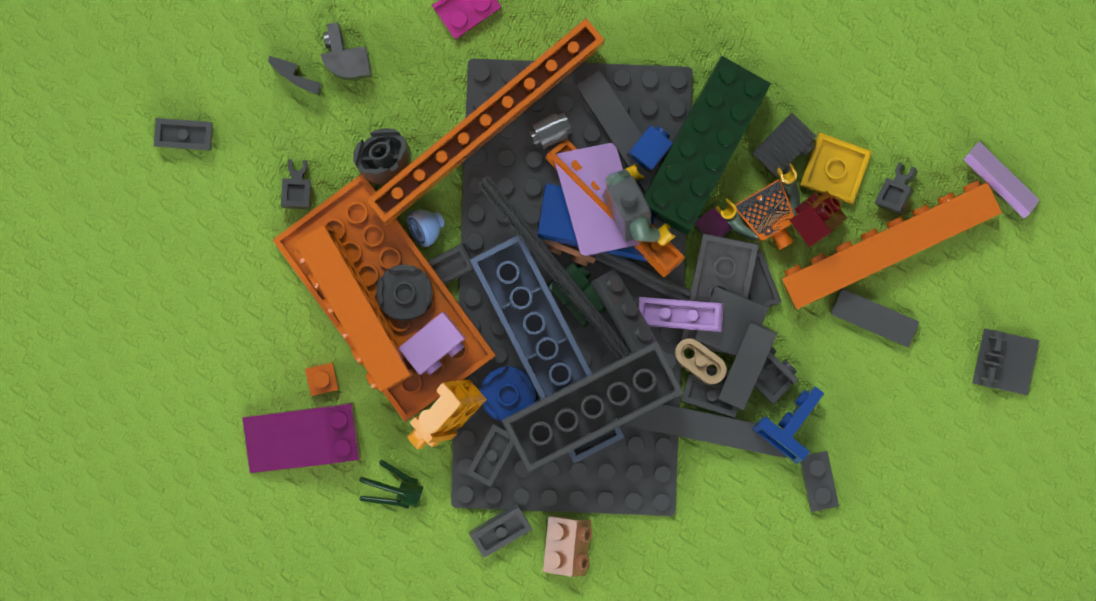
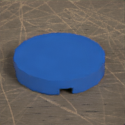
[480,366,536,421]

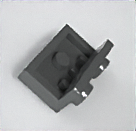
[732,347,799,404]

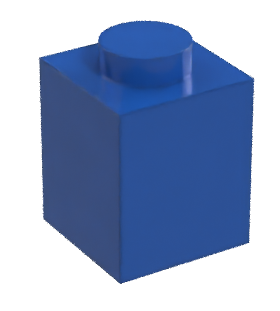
[626,126,673,172]

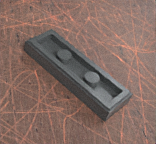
[830,289,919,348]
[718,321,778,410]

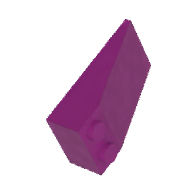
[242,402,361,473]

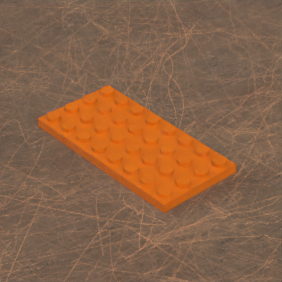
[273,174,497,422]

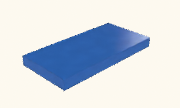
[537,183,655,262]

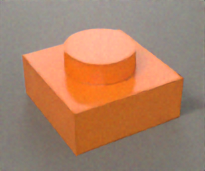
[305,362,339,396]

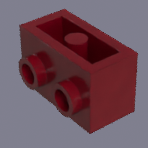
[789,191,847,248]

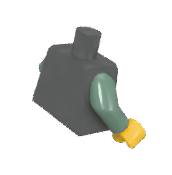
[602,163,676,246]

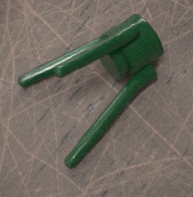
[359,460,424,509]

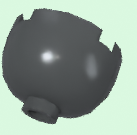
[353,128,412,186]

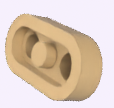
[674,338,727,385]

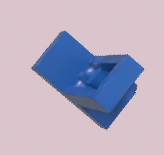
[752,386,824,464]

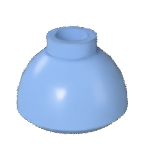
[407,209,444,247]

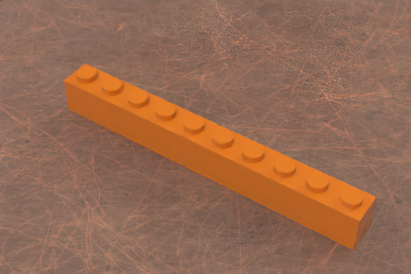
[366,18,605,226]

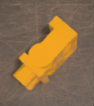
[407,379,487,449]

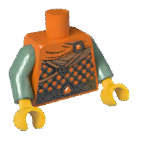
[716,164,800,250]

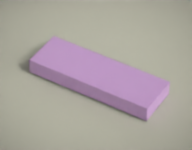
[964,141,1040,218]
[639,297,724,332]

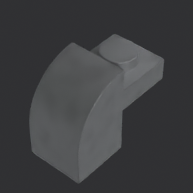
[321,22,372,80]

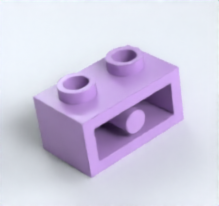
[398,312,467,375]

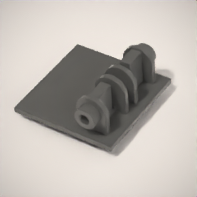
[972,328,1039,395]

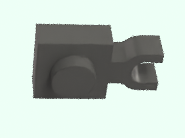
[281,159,311,210]
[875,162,918,215]

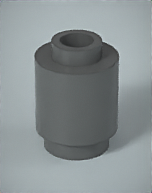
[529,112,573,150]

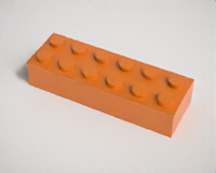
[294,225,417,392]

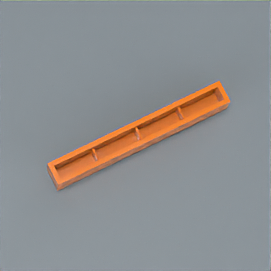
[780,180,1002,310]

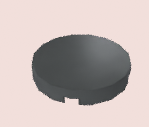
[376,264,434,321]

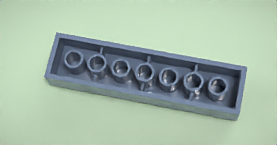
[470,234,625,463]

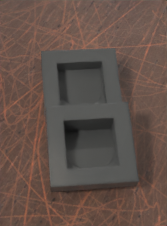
[268,56,323,96]

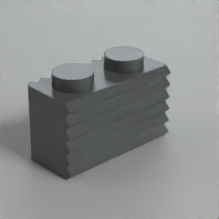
[751,113,816,177]

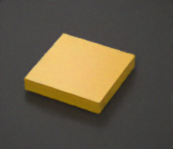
[799,132,872,204]

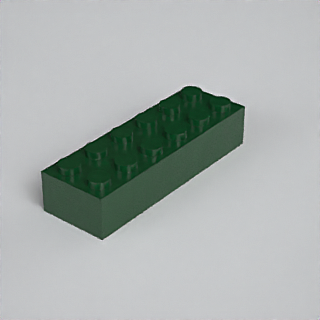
[643,56,771,235]

